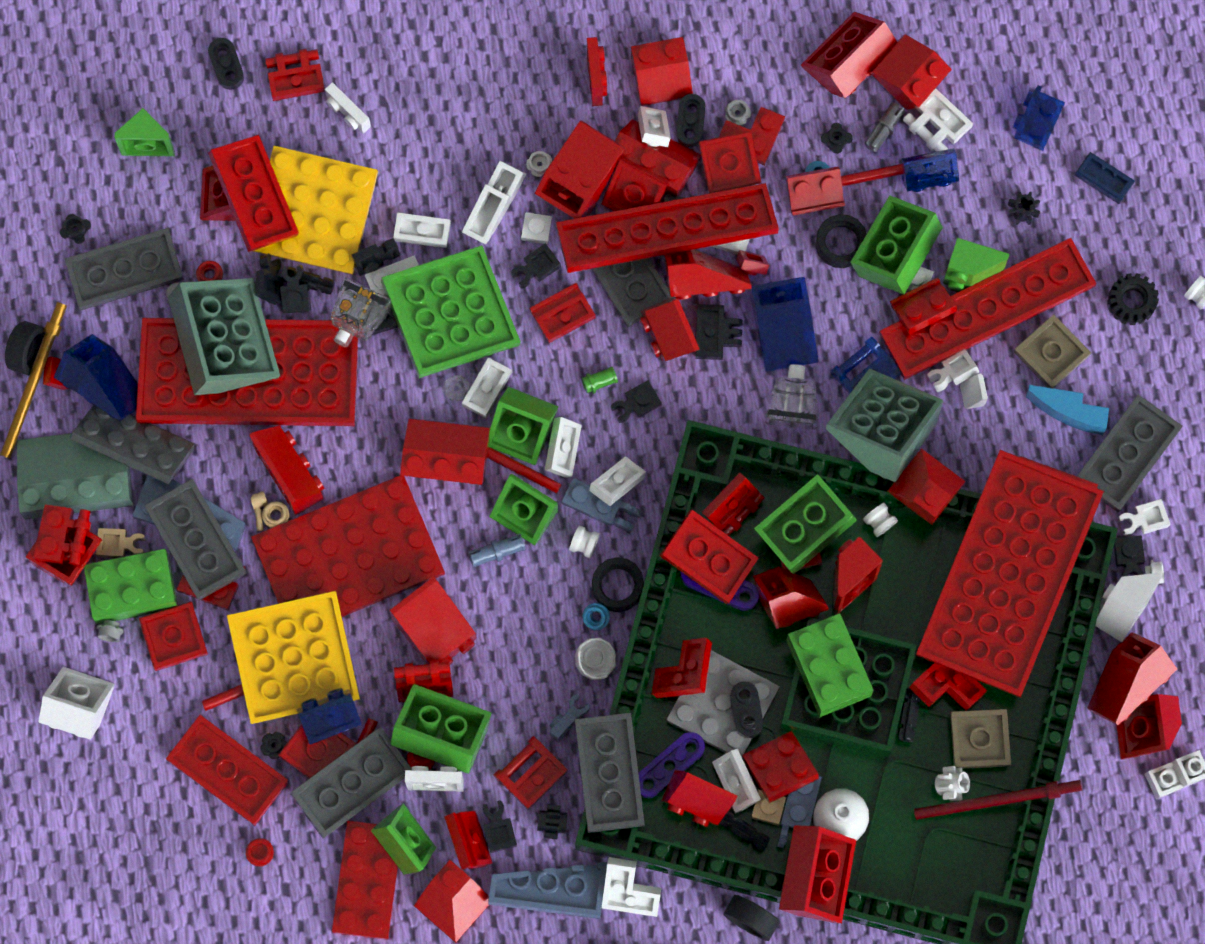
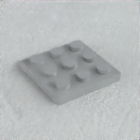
[666,650,780,757]

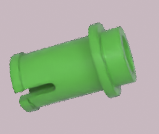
[581,366,618,394]

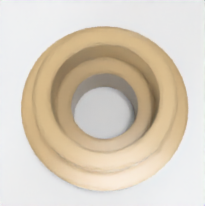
[262,501,290,528]

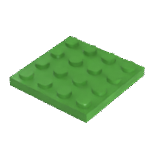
[381,245,521,378]

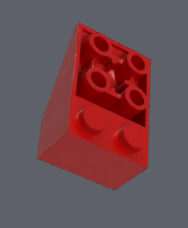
[534,120,626,219]
[664,249,752,300]
[1087,632,1177,725]

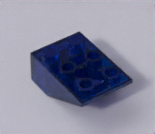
[750,277,819,372]
[54,334,138,421]

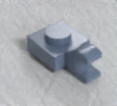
[549,694,590,743]

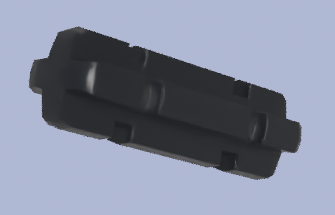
[282,266,335,295]
[897,687,920,742]
[719,811,770,851]

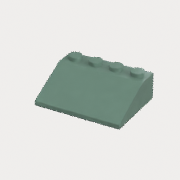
[168,278,280,395]
[826,368,943,482]
[17,433,134,520]

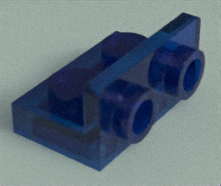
[1012,85,1065,151]
[901,148,959,192]
[297,688,362,745]

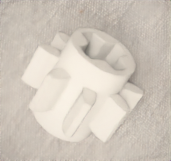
[935,766,970,801]

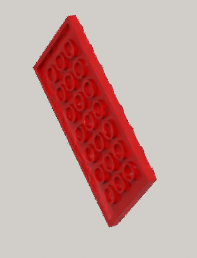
[136,318,359,426]
[916,450,1104,697]

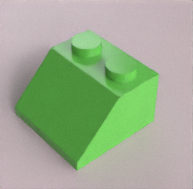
[943,238,1009,292]
[488,387,559,465]

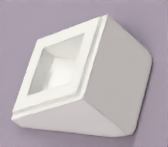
[960,373,988,409]

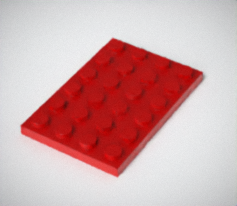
[251,476,445,617]

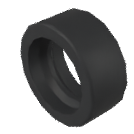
[816,214,867,268]
[5,321,45,376]
[592,557,644,612]
[723,895,780,941]

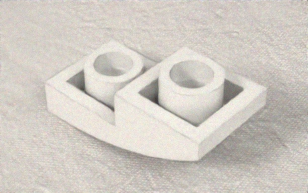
[1144,750,1205,799]

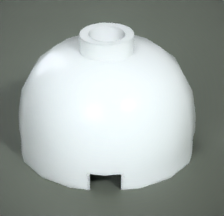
[813,788,869,841]

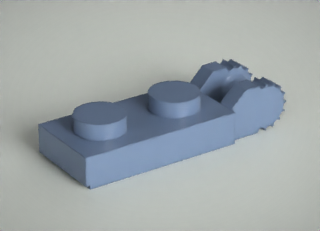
[562,478,642,532]
[777,776,822,848]

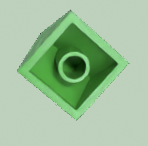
[114,108,175,156]
[489,474,558,546]
[371,803,436,875]

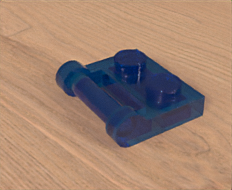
[830,336,901,394]

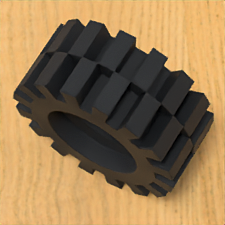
[1107,273,1159,325]

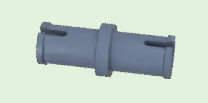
[468,533,526,568]

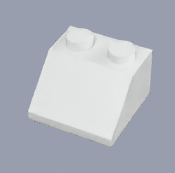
[1095,573,1163,642]
[38,667,115,740]

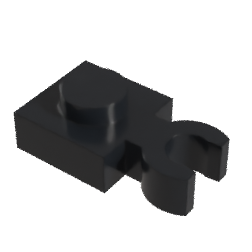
[352,238,400,276]
[511,243,561,289]
[255,253,283,305]
[280,265,312,313]
[611,380,662,423]
[1114,535,1145,577]
[483,800,517,853]

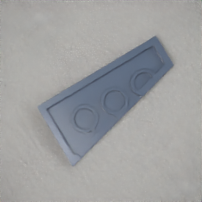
[133,475,246,550]
[488,862,607,919]

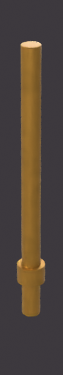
[0,302,67,458]

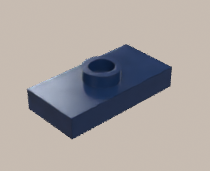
[1075,152,1135,204]

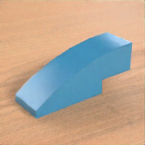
[1026,385,1109,436]

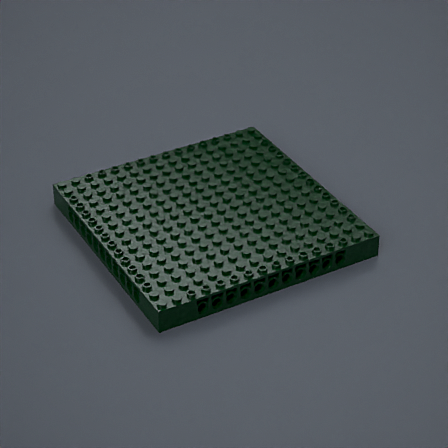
[575,420,1118,944]

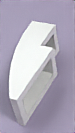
[462,161,527,244]

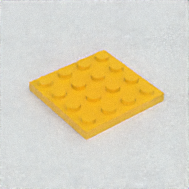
[253,145,378,275]
[227,591,360,724]

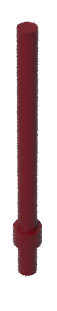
[914,780,1083,820]

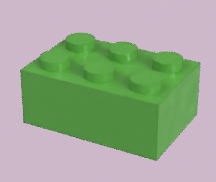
[851,195,943,295]
[754,474,857,574]
[84,549,178,625]
[786,613,873,718]
[391,684,492,774]

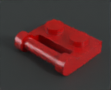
[493,736,568,810]

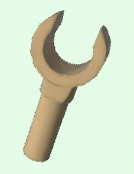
[251,491,268,531]

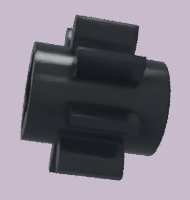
[1008,191,1040,225]
[537,804,567,839]

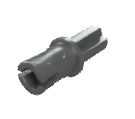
[865,102,905,152]

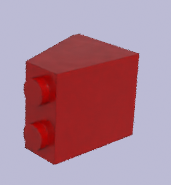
[390,576,477,665]

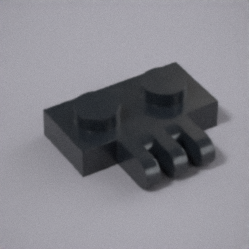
[696,304,743,360]

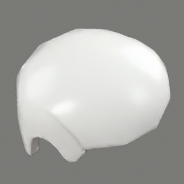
[575,638,616,680]

